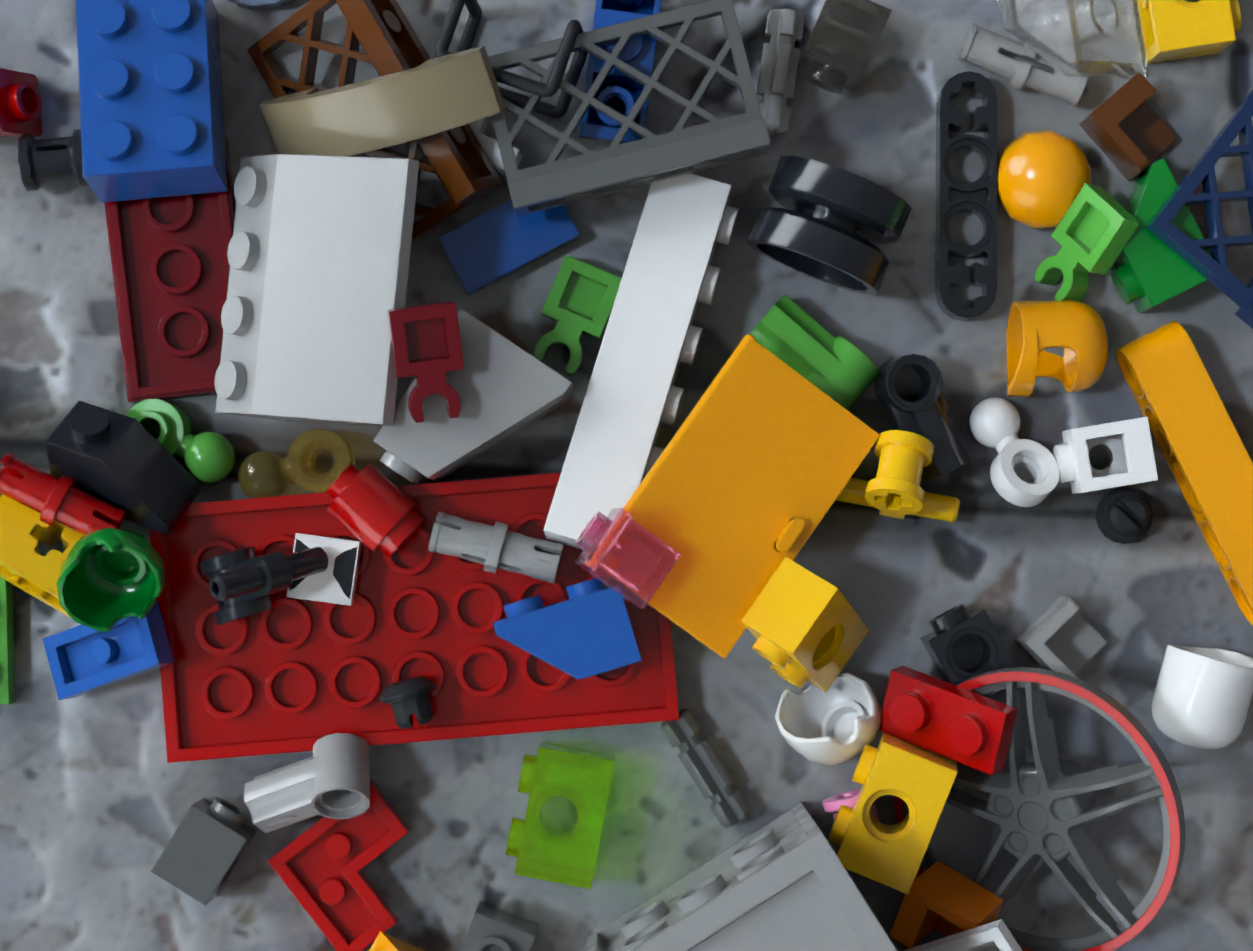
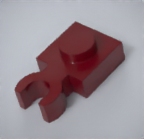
[387,301,464,423]

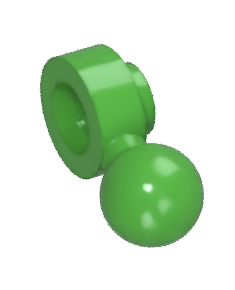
[126,399,235,483]

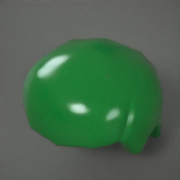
[57,528,165,632]

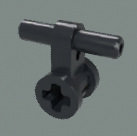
[198,546,329,626]

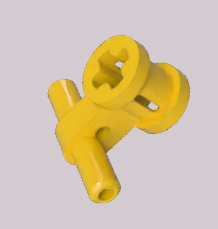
[836,430,960,523]

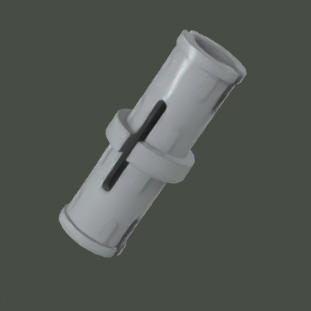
[957,23,1091,106]
[428,511,564,584]

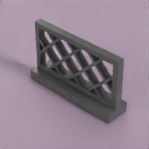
[488,0,771,217]

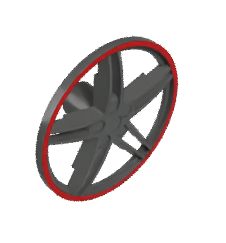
[894,667,1185,951]

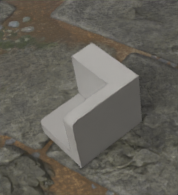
[1013,596,1107,679]

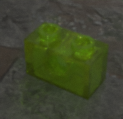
[505,741,615,889]

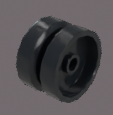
[747,155,912,295]

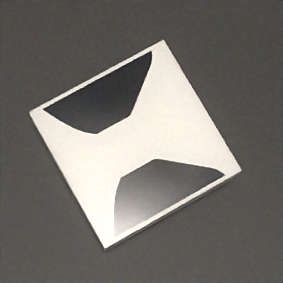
[287,533,362,606]

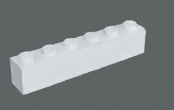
[543,173,739,553]

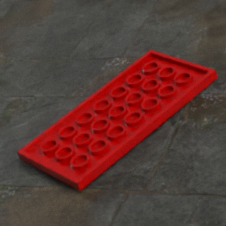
[149,472,679,763]

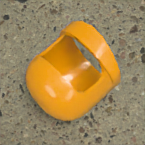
[1006,300,1108,397]

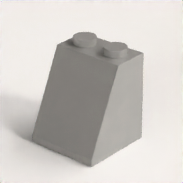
[373,309,574,484]

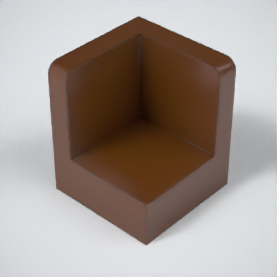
[1079,72,1176,181]

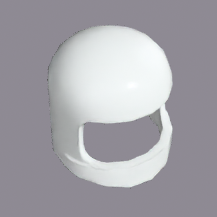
[1151,644,1253,749]

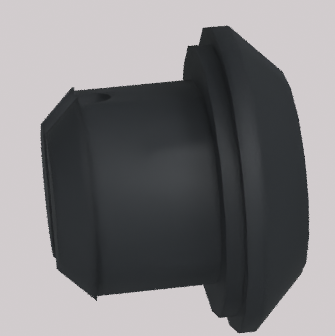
[1096,487,1153,544]
[379,676,436,729]

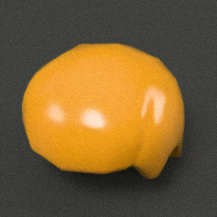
[997,129,1092,229]

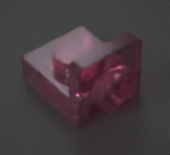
[575,508,681,609]

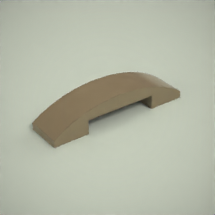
[258,46,505,156]

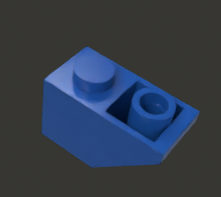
[493,576,642,680]

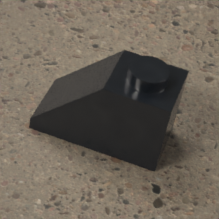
[45,401,200,534]

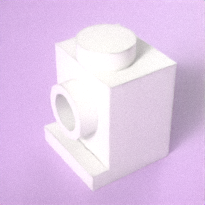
[1053,417,1158,494]

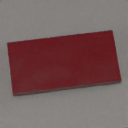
[104,137,236,403]

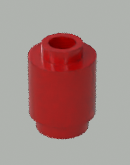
[326,463,424,558]

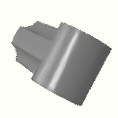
[244,733,370,833]

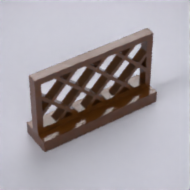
[247,0,504,244]

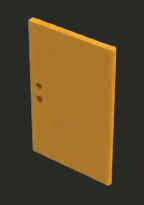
[587,334,880,659]

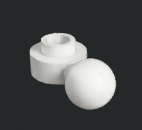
[969,397,1060,507]

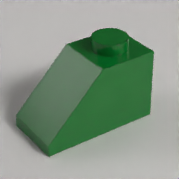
[1110,158,1212,313]

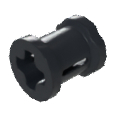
[18,129,89,191]

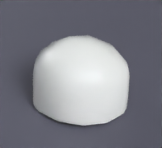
[774,672,882,765]

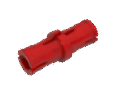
[0,452,127,535]

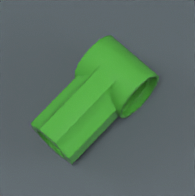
[750,294,880,410]

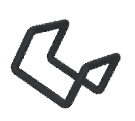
[435,0,588,118]

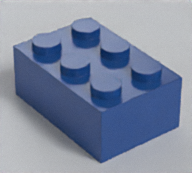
[76,0,228,203]

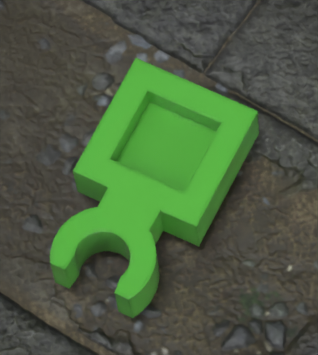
[1034,183,1141,301]
[534,255,622,376]

